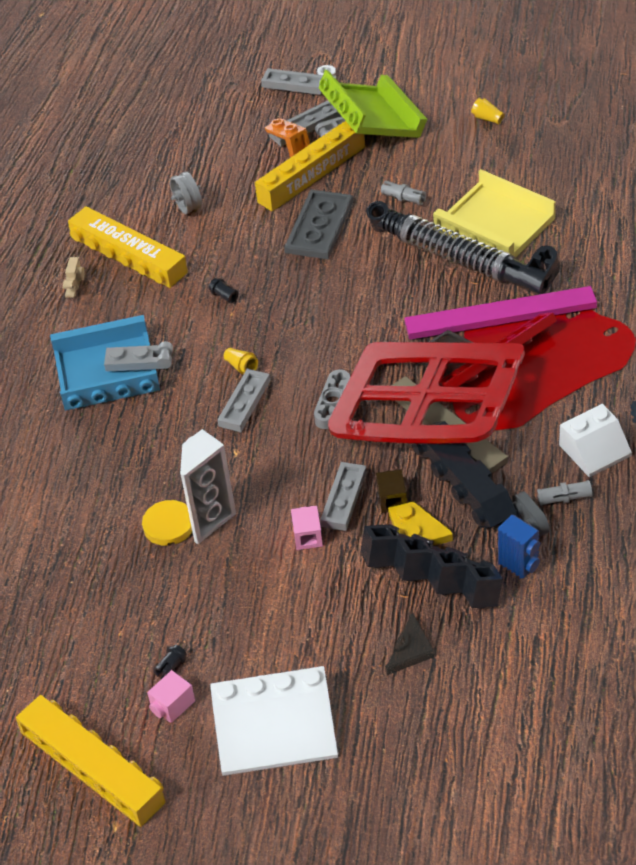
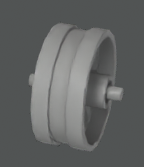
[169,171,202,215]

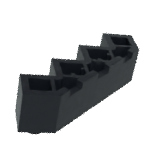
[411,421,517,528]
[360,524,503,609]

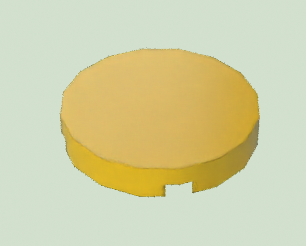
[142,500,192,546]

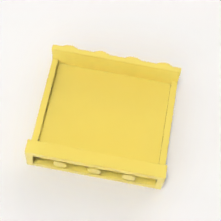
[433,170,556,258]

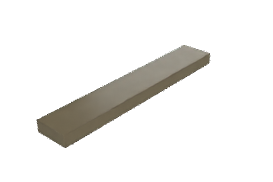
[391,376,508,473]

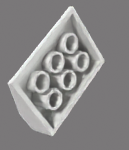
[210,666,338,776]

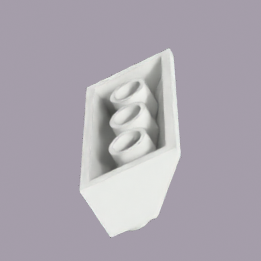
[180,429,236,544]

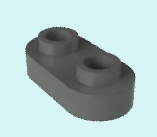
[512,491,550,537]

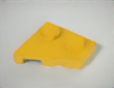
[388,502,453,546]

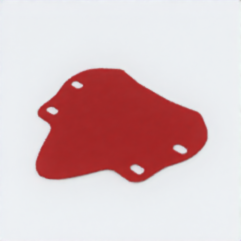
[442,309,636,430]

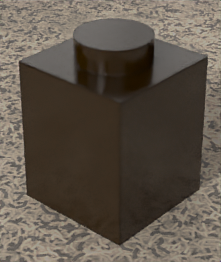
[376,469,407,513]

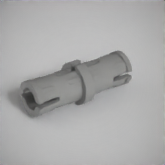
[381,181,426,205]
[537,480,592,506]

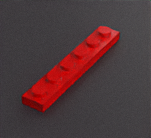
[439,312,557,387]

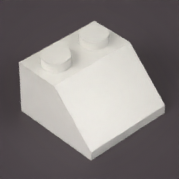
[559,404,632,477]

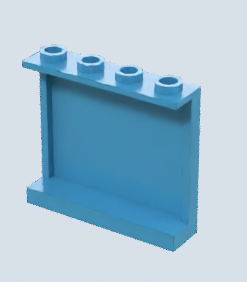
[50,315,160,411]

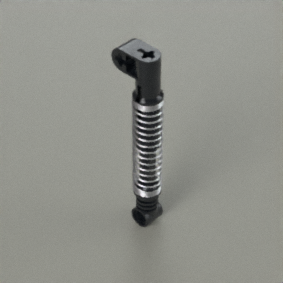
[366,201,560,295]

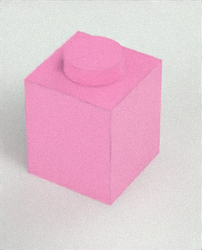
[291,506,323,550]
[147,670,195,723]

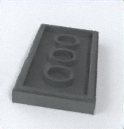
[284,190,353,259]

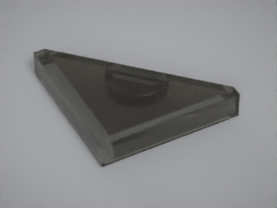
[385,613,435,675]

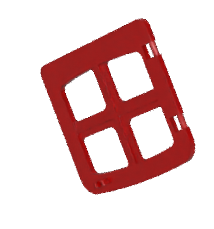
[328,342,525,443]

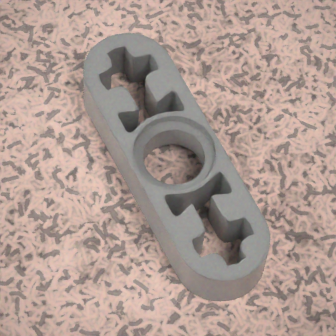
[314,370,350,429]

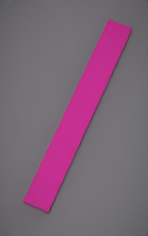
[404,286,597,340]

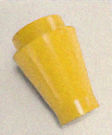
[471,98,505,124]
[224,347,259,375]

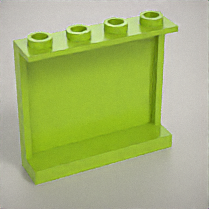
[318,70,428,138]

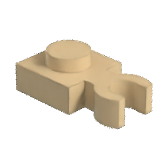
[63,257,85,298]

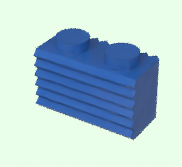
[498,515,540,578]

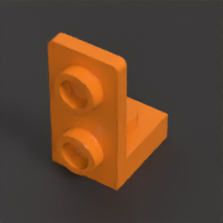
[265,118,310,158]

